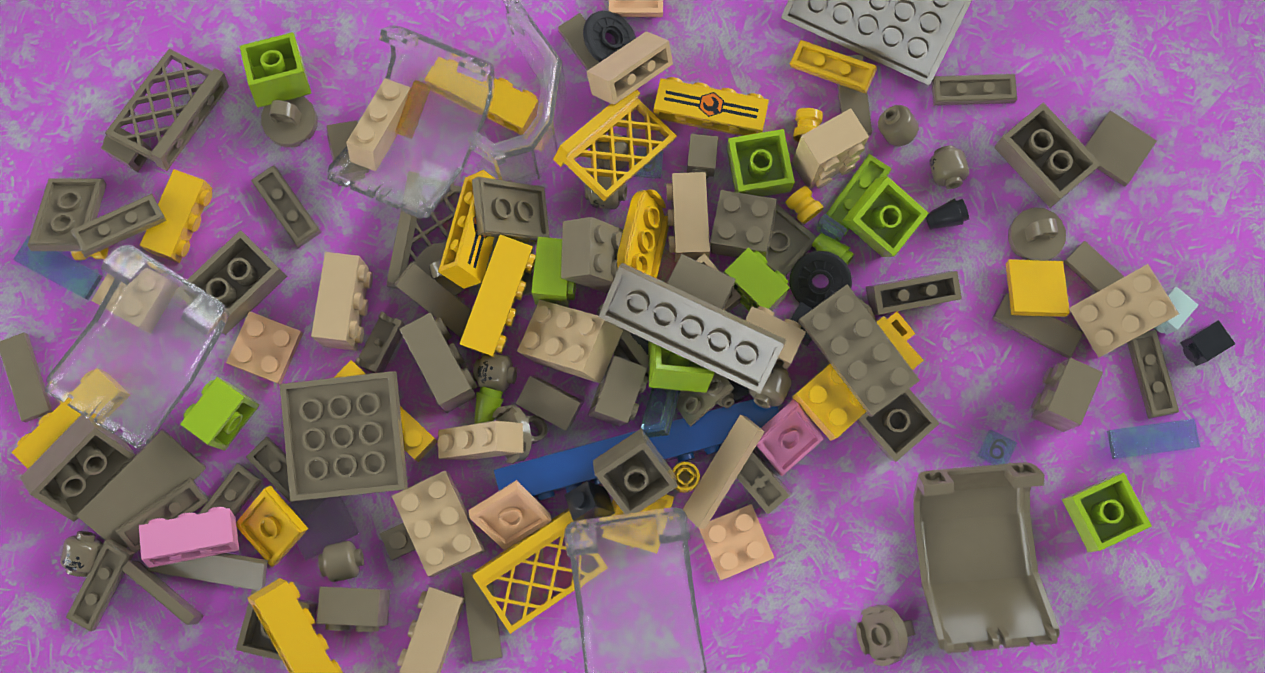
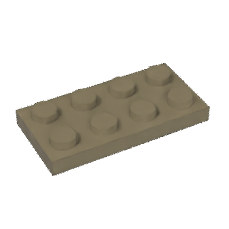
[798,284,920,417]

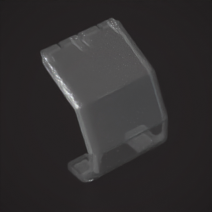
[467,0,567,184]
[327,26,495,219]
[44,245,229,448]
[565,507,707,673]

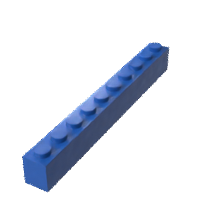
[494,399,779,501]

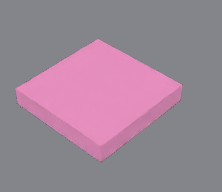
[756,399,825,476]

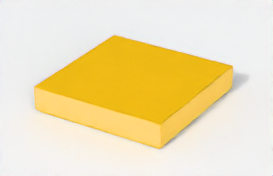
[1005,259,1070,317]
[236,485,309,567]

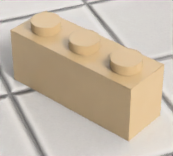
[586,31,673,105]
[347,78,413,171]
[666,172,710,262]
[438,421,523,461]
[397,587,465,673]

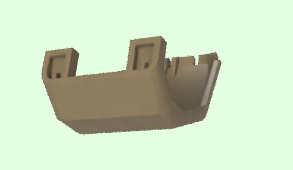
[913,462,1060,654]

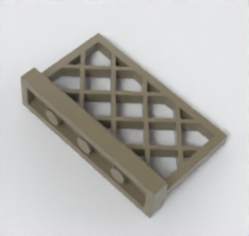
[105,49,229,171]
[387,173,462,289]

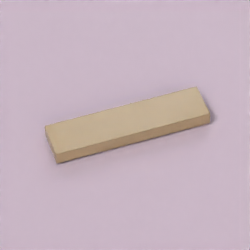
[681,415,764,529]

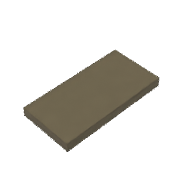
[76,429,206,548]

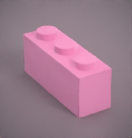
[139,507,239,568]

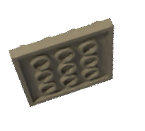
[280,371,408,501]

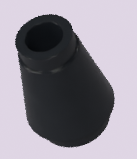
[925,198,969,230]

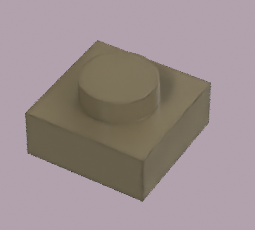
[380,522,416,561]

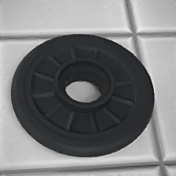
[583,11,636,62]
[789,251,852,309]

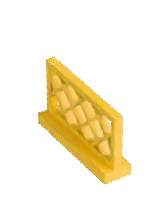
[553,90,677,201]
[471,508,608,634]

